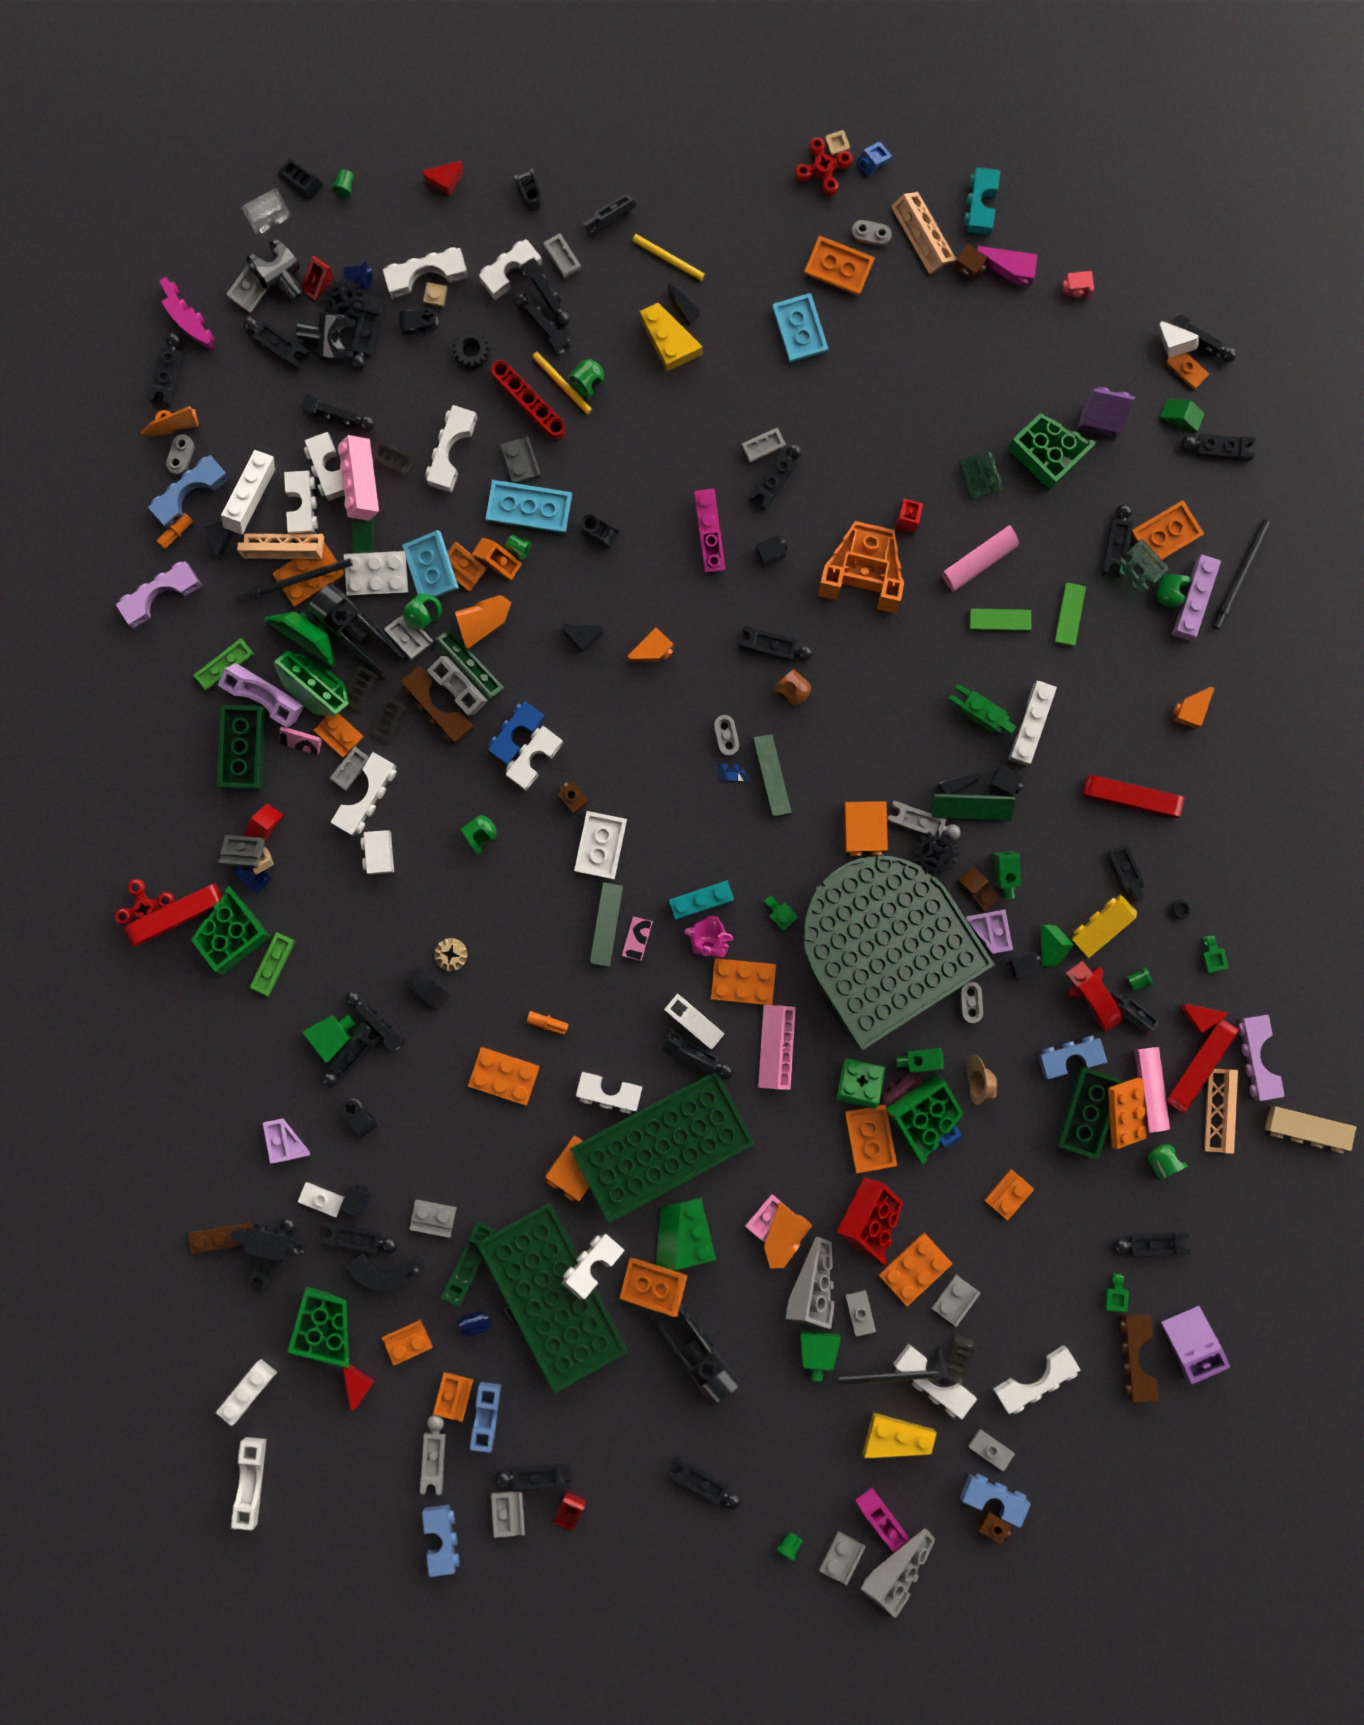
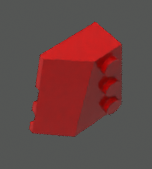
[837,1177,903,1265]

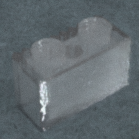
[241,188,290,233]

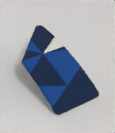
[718,764,752,781]

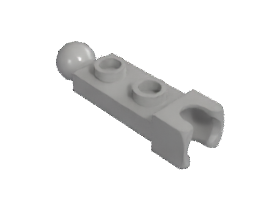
[887,801,961,840]
[420,1415,446,1495]

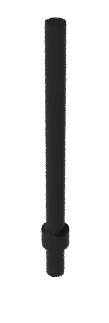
[1213,519,1271,630]
[236,558,353,602]

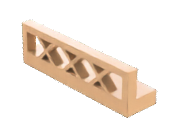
[891,192,956,274]
[237,534,324,559]
[1204,1069,1238,1154]

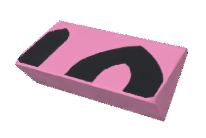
[280,726,323,755]
[622,916,653,961]

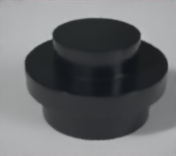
[1170,899,1191,920]

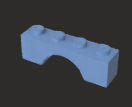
[148,455,230,529]

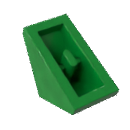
[1159,399,1204,433]
[1041,925,1074,966]

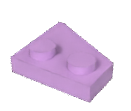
[966,910,1013,954]
[263,1119,310,1164]

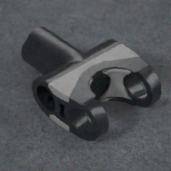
[246,239,304,302]
[296,313,355,357]

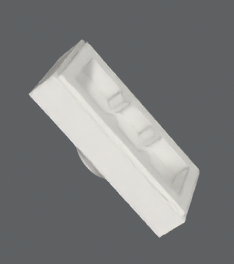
[298,1182,345,1217]

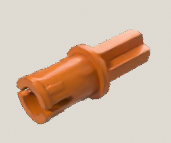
[157,513,194,549]
[526,1011,568,1035]

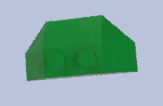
[264,611,336,669]
[273,651,349,717]

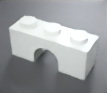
[479,239,542,300]
[304,432,345,501]
[284,471,318,534]
[505,726,563,791]
[576,1072,642,1114]
[562,1234,624,1300]
[216,1359,277,1426]

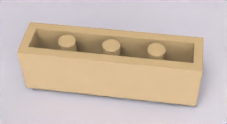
[1265,1106,1356,1153]

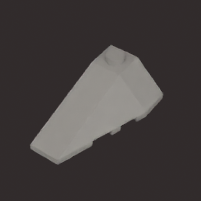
[786,1237,834,1329]
[861,1529,935,1618]

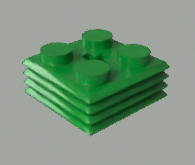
[837,1058,885,1109]

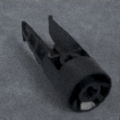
[306,583,406,680]
[651,1303,742,1407]

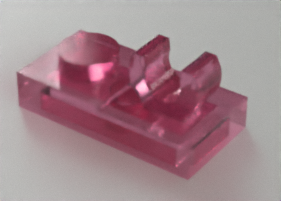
[881,1072,922,1107]

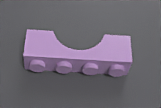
[1172,555,1221,641]
[116,561,202,629]
[218,663,304,727]
[1237,1015,1285,1101]

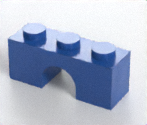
[488,701,545,766]

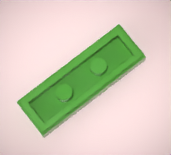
[1054,583,1086,646]
[970,609,1031,631]
[193,638,255,692]
[249,932,296,997]

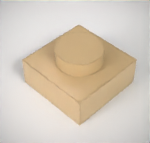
[824,130,850,158]
[423,282,448,308]
[252,847,274,875]

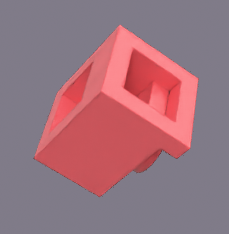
[1062,271,1094,298]

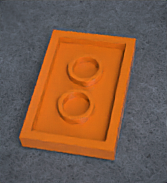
[804,236,875,296]
[1131,500,1204,566]
[272,542,345,608]
[711,958,776,1005]
[468,1047,540,1106]
[1108,1078,1147,1149]
[845,1104,897,1173]
[878,1232,952,1306]
[619,1258,687,1317]

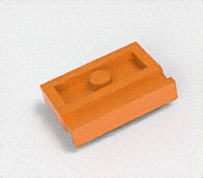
[447,542,488,591]
[314,714,364,758]
[984,1169,1034,1220]
[382,1319,433,1365]
[433,1372,474,1422]

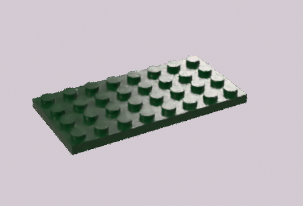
[569,1071,755,1223]
[476,1203,628,1394]

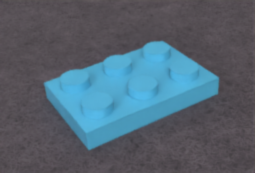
[772,293,828,363]
[402,530,458,603]

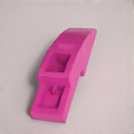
[159,277,215,350]
[694,488,725,572]

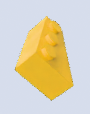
[640,303,703,372]
[1072,894,1137,958]
[862,1412,936,1458]

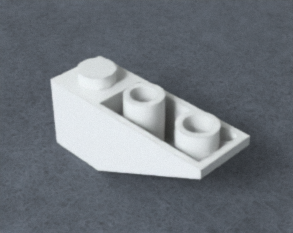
[664,994,724,1050]

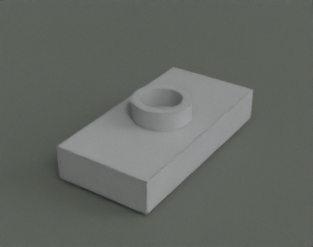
[543,233,581,278]
[741,428,786,464]
[330,747,369,792]
[845,1290,876,1337]
[968,1428,1015,1472]

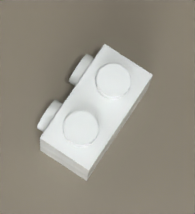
[361,830,394,875]

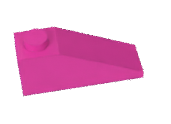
[977,246,1037,286]
[856,1488,910,1553]

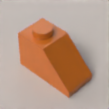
[472,537,522,580]
[628,628,674,662]
[1173,687,1215,729]

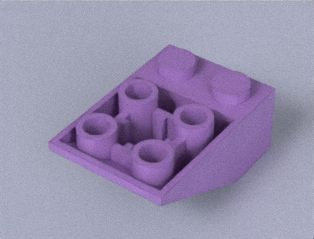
[1078,387,1135,438]
[1161,1305,1230,1384]

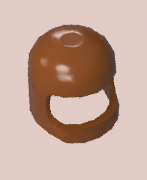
[772,669,811,706]

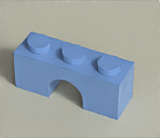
[1037,1035,1107,1079]
[470,1382,502,1452]
[960,1474,1031,1528]
[422,1505,459,1577]

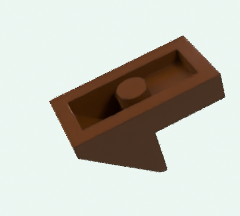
[957,867,1000,911]

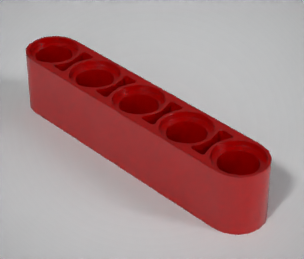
[491,360,566,441]
[1083,775,1185,818]
[123,884,223,947]
[1167,1019,1239,1114]

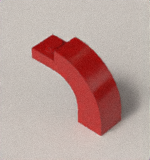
[1066,961,1122,1033]

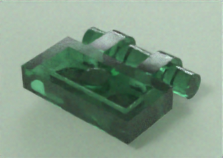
[959,451,1003,499]
[1116,538,1169,592]

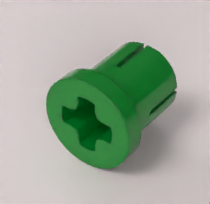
[331,169,354,197]
[505,535,532,561]
[1127,967,1154,992]
[776,1532,803,1560]

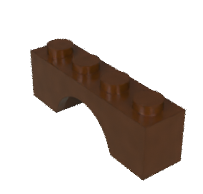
[401,665,475,745]
[1119,1313,1159,1403]

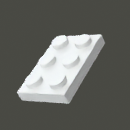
[344,551,408,595]
[574,811,627,880]

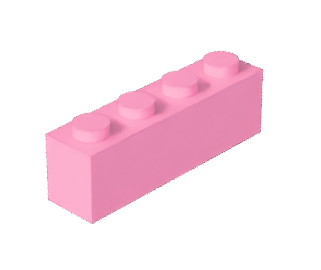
[338,435,379,521]

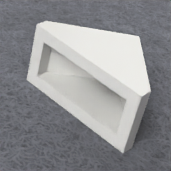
[1160,321,1199,358]

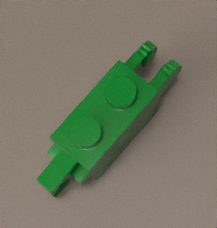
[948,685,1017,735]

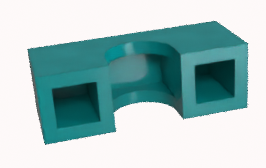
[964,167,1000,236]
[669,880,734,921]

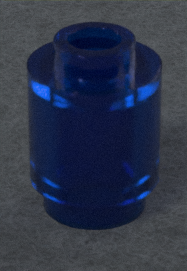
[459,1310,491,1336]

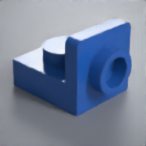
[856,142,892,177]

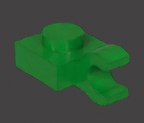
[764,896,798,931]
[1202,936,1229,973]
[1105,1273,1129,1312]

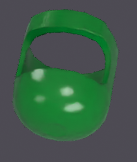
[568,359,605,399]
[1157,574,1192,608]
[403,594,442,629]
[460,815,497,855]
[1148,1144,1188,1181]

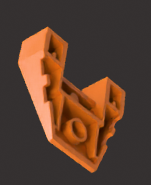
[817,521,904,614]

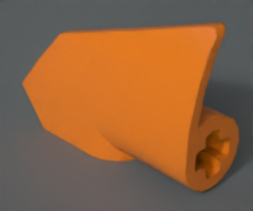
[141,406,198,437]
[455,595,512,649]
[764,1202,812,1268]

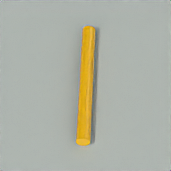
[632,234,705,281]
[532,352,592,415]

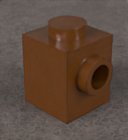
[954,244,987,280]
[557,781,589,815]
[977,1508,1012,1545]

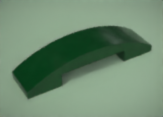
[353,517,375,554]
[441,1221,496,1307]

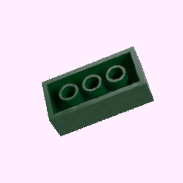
[217,705,266,791]
[1054,1067,1123,1160]

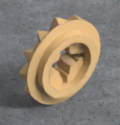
[434,938,467,971]

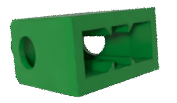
[992,851,1021,899]
[303,1015,356,1063]
[896,1048,944,1072]
[800,1331,841,1381]

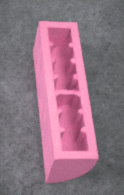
[941,525,1019,592]
[758,1005,796,1090]
[1134,1047,1170,1132]

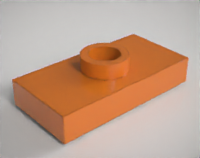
[1165,353,1209,390]

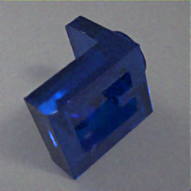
[344,262,373,288]
[234,867,271,893]

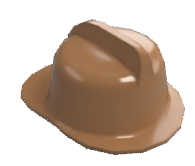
[967,1055,997,1105]

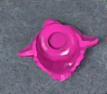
[684,915,733,958]

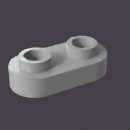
[852,220,892,247]
[166,435,194,475]
[714,715,739,756]
[960,982,983,1023]

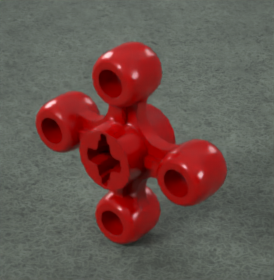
[795,137,852,196]
[115,879,175,925]

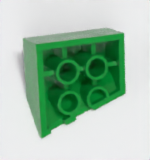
[1007,413,1096,490]
[191,886,271,975]
[885,1075,964,1165]
[656,1197,716,1271]
[288,1287,349,1368]

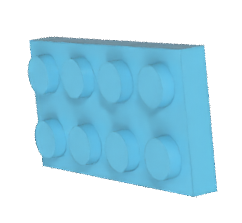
[486,480,572,534]

